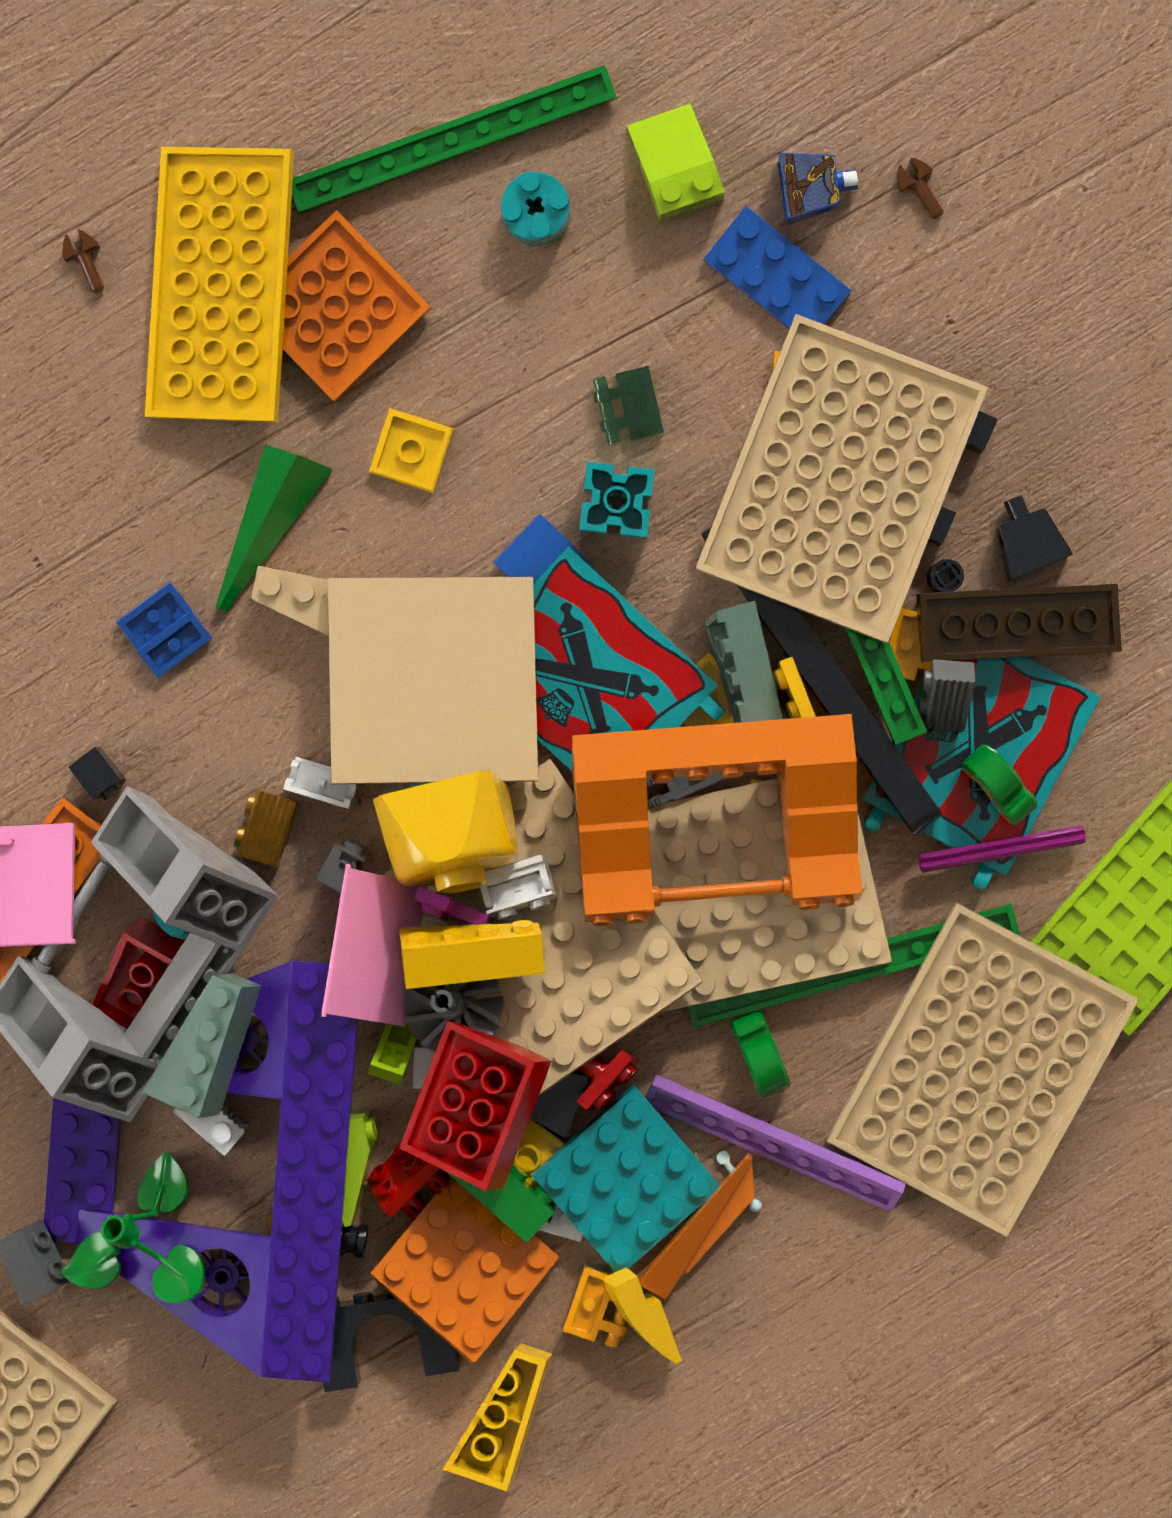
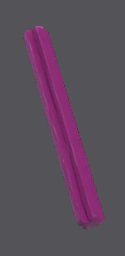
[918,826,1086,873]

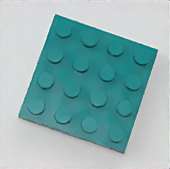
[531,1084,720,1272]

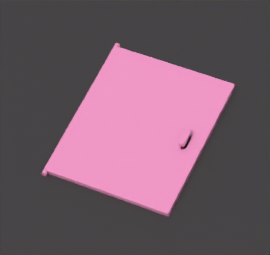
[0,823,76,947]
[321,864,427,1027]

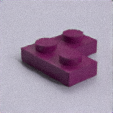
[414,886,494,925]

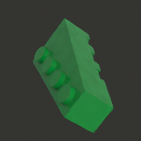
[447,1163,554,1243]

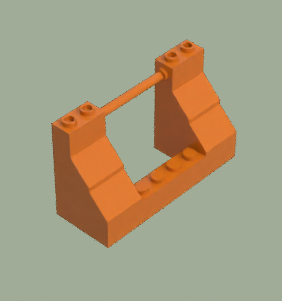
[571,714,862,926]

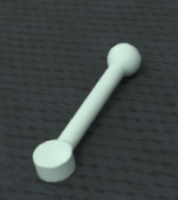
[716,1151,762,1212]

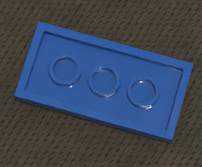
[703,206,852,330]

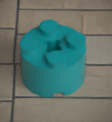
[501,171,571,246]

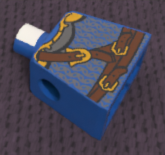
[778,153,858,224]

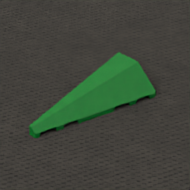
[215,444,332,612]

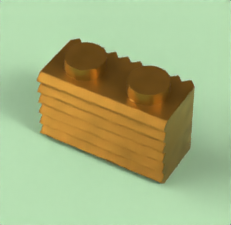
[234,790,299,867]

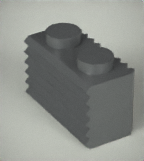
[918,659,975,733]

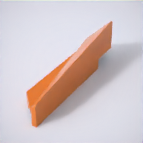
[639,1152,755,1300]

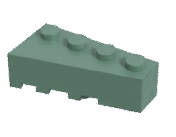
[704,601,787,723]

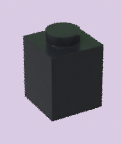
[68,747,125,801]

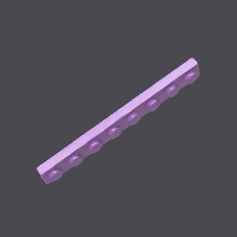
[645,1075,906,1212]

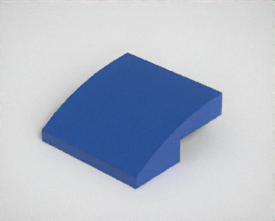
[493,513,592,584]
[116,581,212,678]

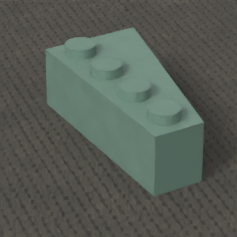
[142,973,261,1118]

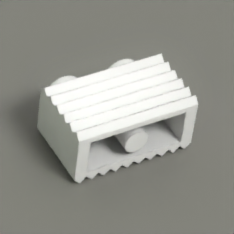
[173,1106,249,1156]

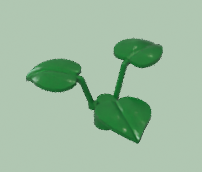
[61,1151,204,1304]

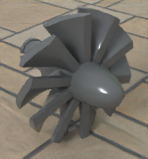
[405,979,504,1052]

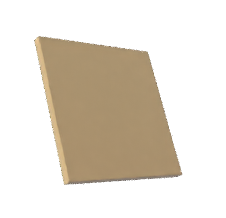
[328,577,538,785]

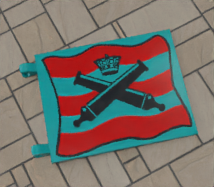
[533,546,725,771]
[862,657,1100,889]

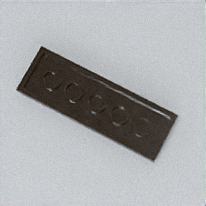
[916,584,1122,662]

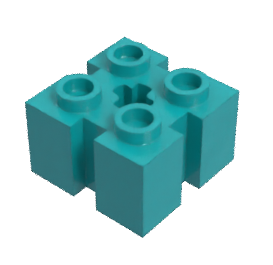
[579,462,655,540]

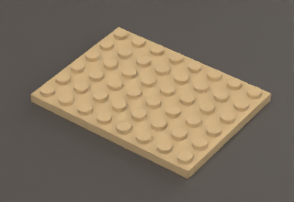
[696,314,988,644]
[384,759,703,1097]
[648,778,892,1013]
[827,902,1139,1237]

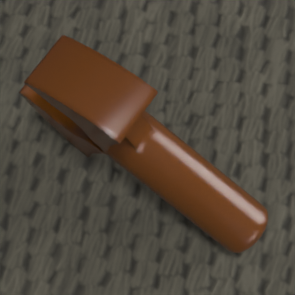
[897,158,944,219]
[63,229,104,293]

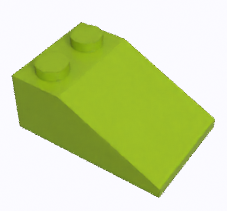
[627,103,725,222]
[343,1109,379,1227]

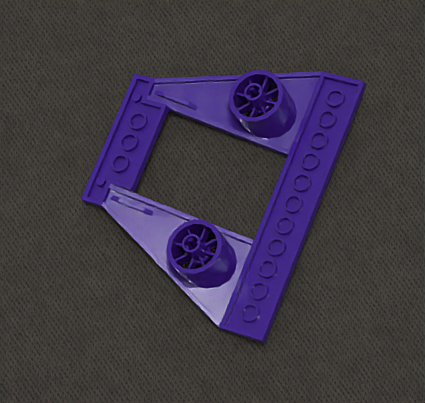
[44,960,358,1382]

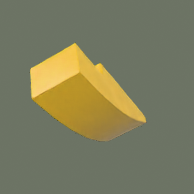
[602,1267,682,1364]

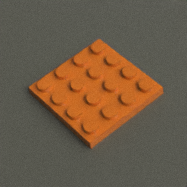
[283,210,431,403]
[369,1176,559,1364]

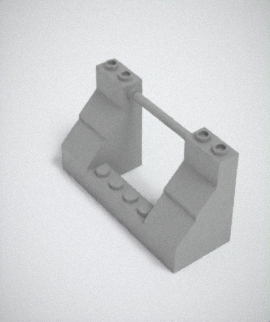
[0,786,278,1123]

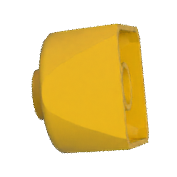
[373,770,518,894]

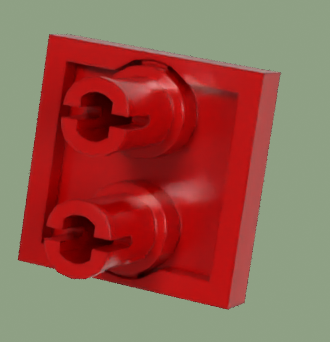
[577,1050,640,1110]
[366,1141,450,1219]

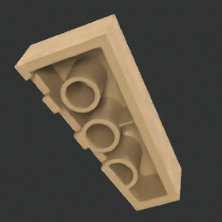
[251,566,329,636]

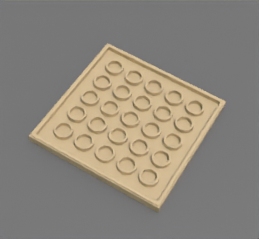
[0,1310,117,1518]

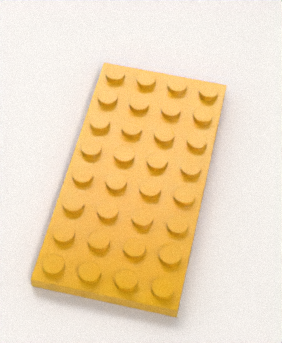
[145,147,294,423]

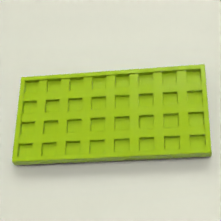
[1030,778,1172,1036]

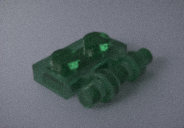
[592,366,664,445]

